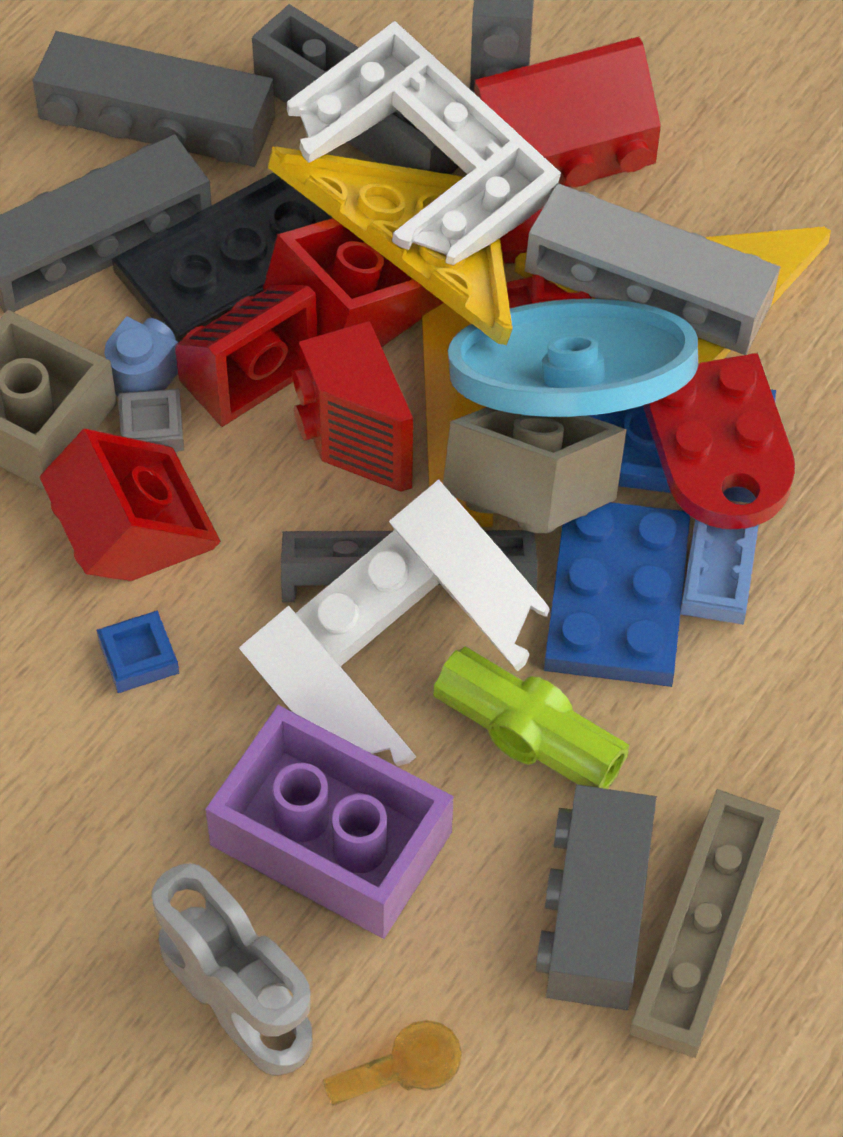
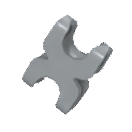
[152,863,313,1075]

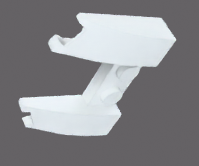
[287,21,561,265]
[239,479,550,766]

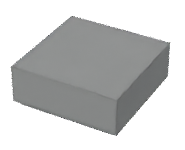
[118,389,184,451]

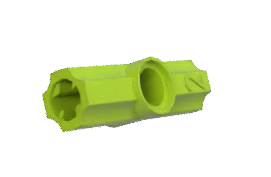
[433,646,629,789]

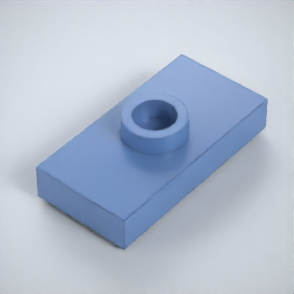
[680,503,759,625]

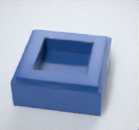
[96,610,179,693]

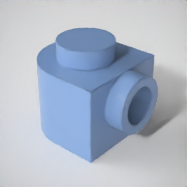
[105,316,178,396]

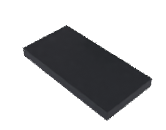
[112,172,333,343]

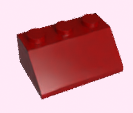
[474,36,661,187]

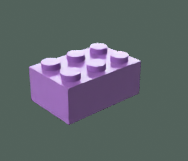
[206,705,454,939]

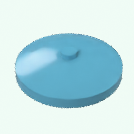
[448,299,698,417]

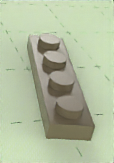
[629,789,781,1058]

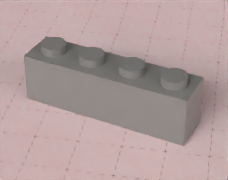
[525,183,780,355]

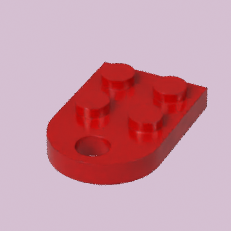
[643,353,795,530]

